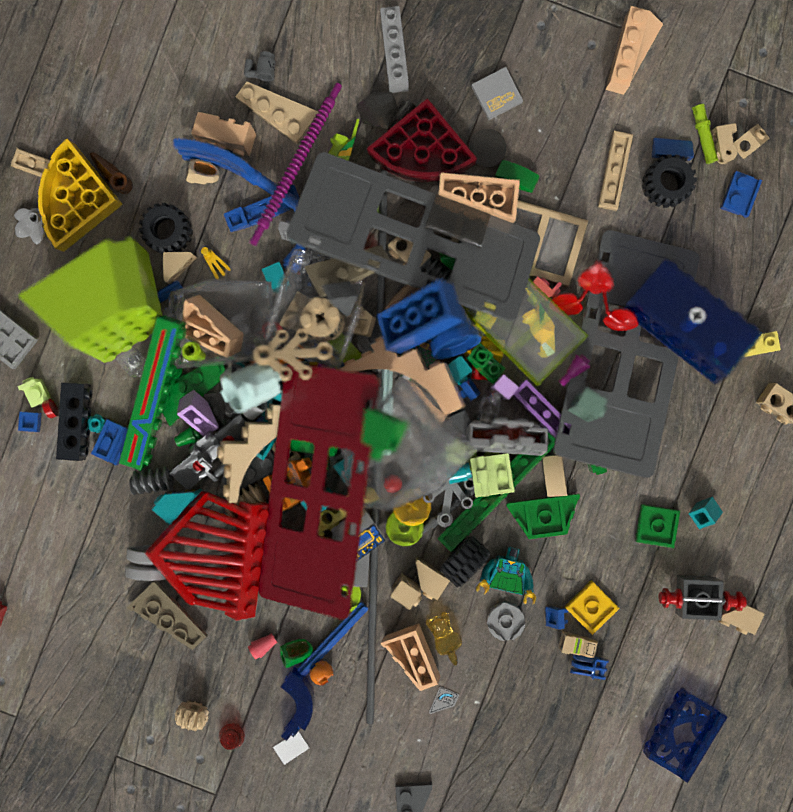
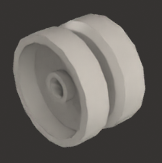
[125,545,171,581]

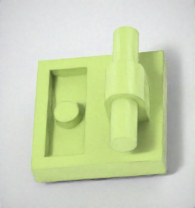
[470,453,514,497]

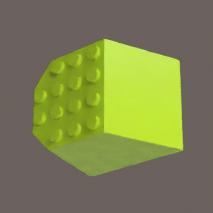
[19,237,162,363]

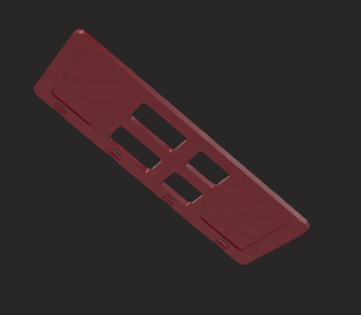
[259,364,380,619]

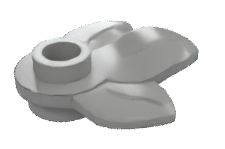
[14,208,45,244]

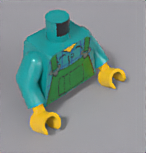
[476,547,536,604]

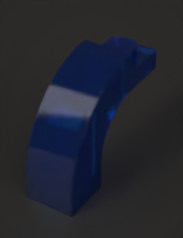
[280,666,315,741]

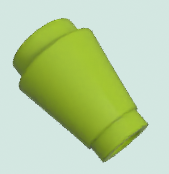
[182,341,206,361]

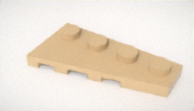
[236,82,318,145]

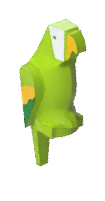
[328,119,360,161]

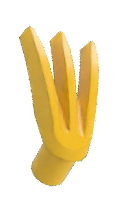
[201,247,231,280]

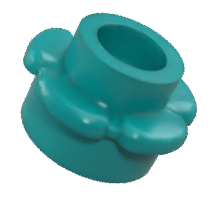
[87,414,106,433]

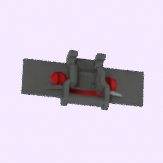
[169,414,247,490]

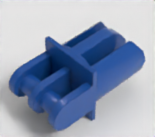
[570,654,609,680]

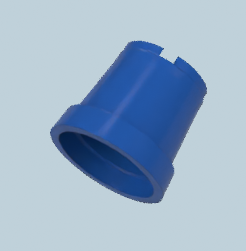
[430,304,481,359]

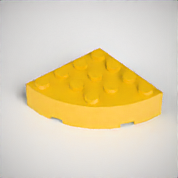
[38,139,123,252]

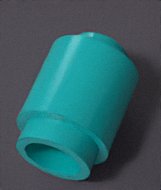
[443,462,472,484]

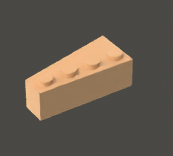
[438,173,520,223]

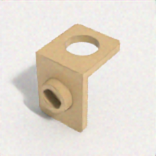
[733,124,770,159]

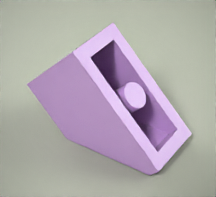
[177,390,219,436]

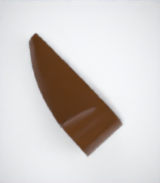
[90,152,133,194]

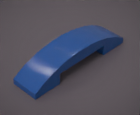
[224,185,300,232]

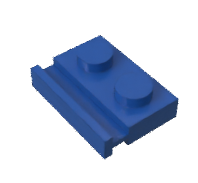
[720,171,762,218]
[91,419,128,465]

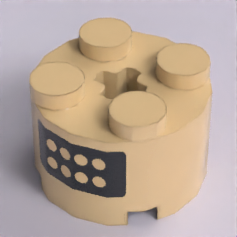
[300,298,345,342]

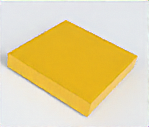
[564,580,620,635]

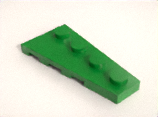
[163,357,227,426]

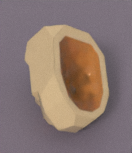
[186,159,219,184]

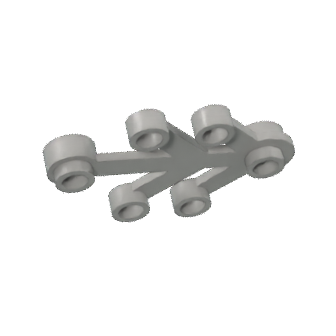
[423,452,474,527]

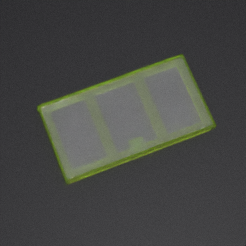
[462,279,588,386]

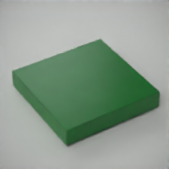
[635,504,680,548]

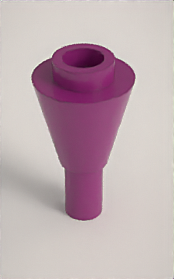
[558,354,590,386]

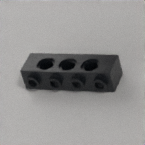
[56,383,93,461]

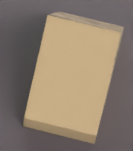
[163,252,197,284]

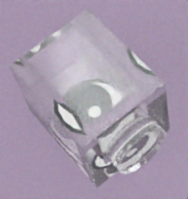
[116,347,146,378]

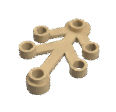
[253,329,332,381]

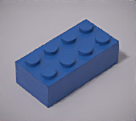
[377,279,464,354]

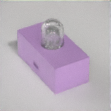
[488,375,519,405]

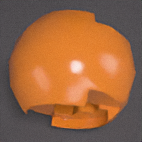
[309,661,334,686]

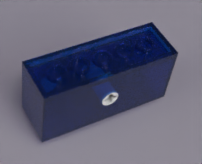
[624,258,763,385]

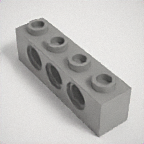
[380,6,409,94]

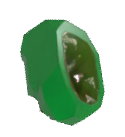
[279,639,313,668]

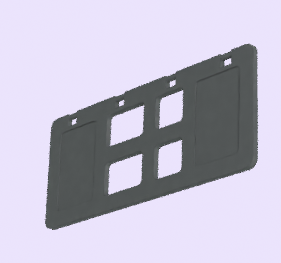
[287,152,540,322]
[553,230,699,478]

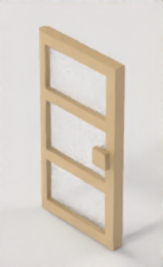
[451,200,588,287]

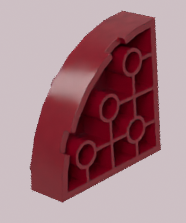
[367,99,477,182]

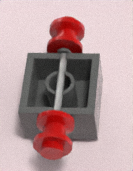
[659,575,747,621]

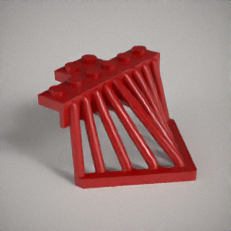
[145,491,269,621]

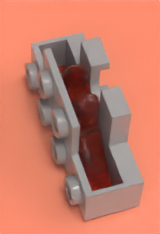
[466,417,548,456]

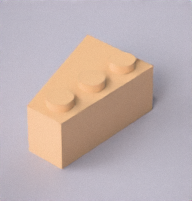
[191,112,256,157]
[182,295,244,358]

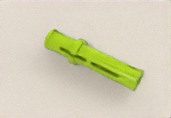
[692,104,718,164]

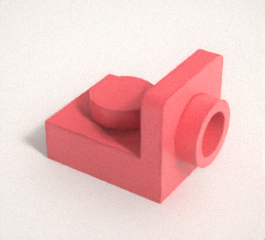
[530,277,562,300]

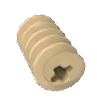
[224,482,266,518]

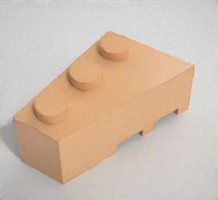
[380,624,441,691]

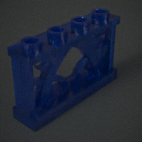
[643,687,728,783]

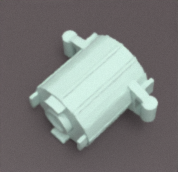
[221,363,282,413]

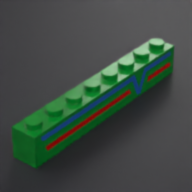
[119,315,187,471]

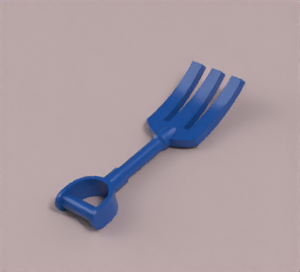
[173,138,300,212]

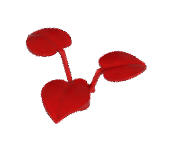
[549,261,639,331]

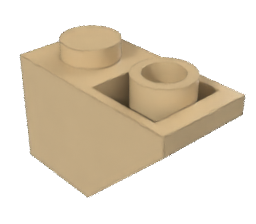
[718,605,765,635]

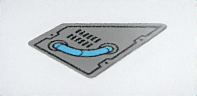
[429,687,459,714]

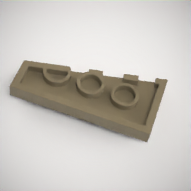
[304,245,391,299]
[126,581,208,650]

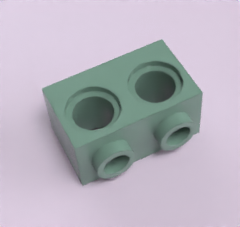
[567,388,608,422]

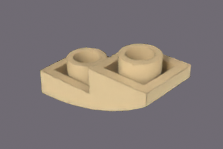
[543,455,567,498]

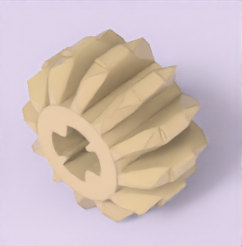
[175,701,209,731]

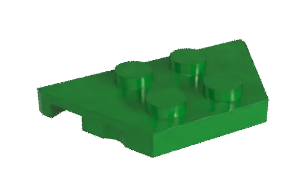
[506,493,580,539]

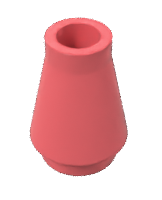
[248,633,278,660]

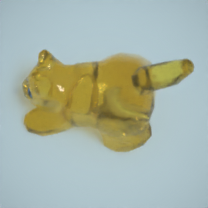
[426,612,462,666]

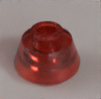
[219,723,245,750]

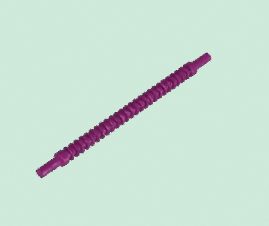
[249,83,342,246]

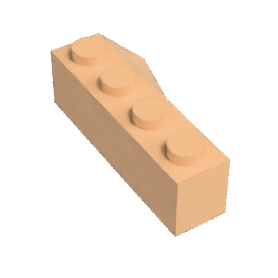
[605,6,663,94]

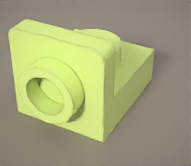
[18,377,51,408]

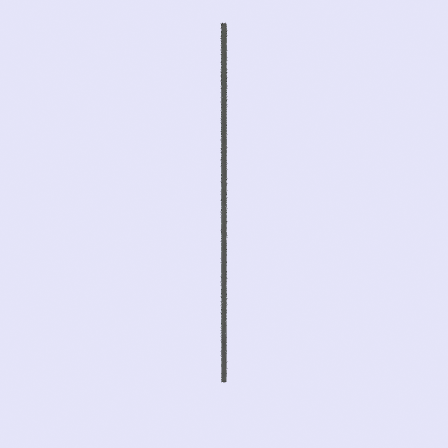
[366,171,388,724]

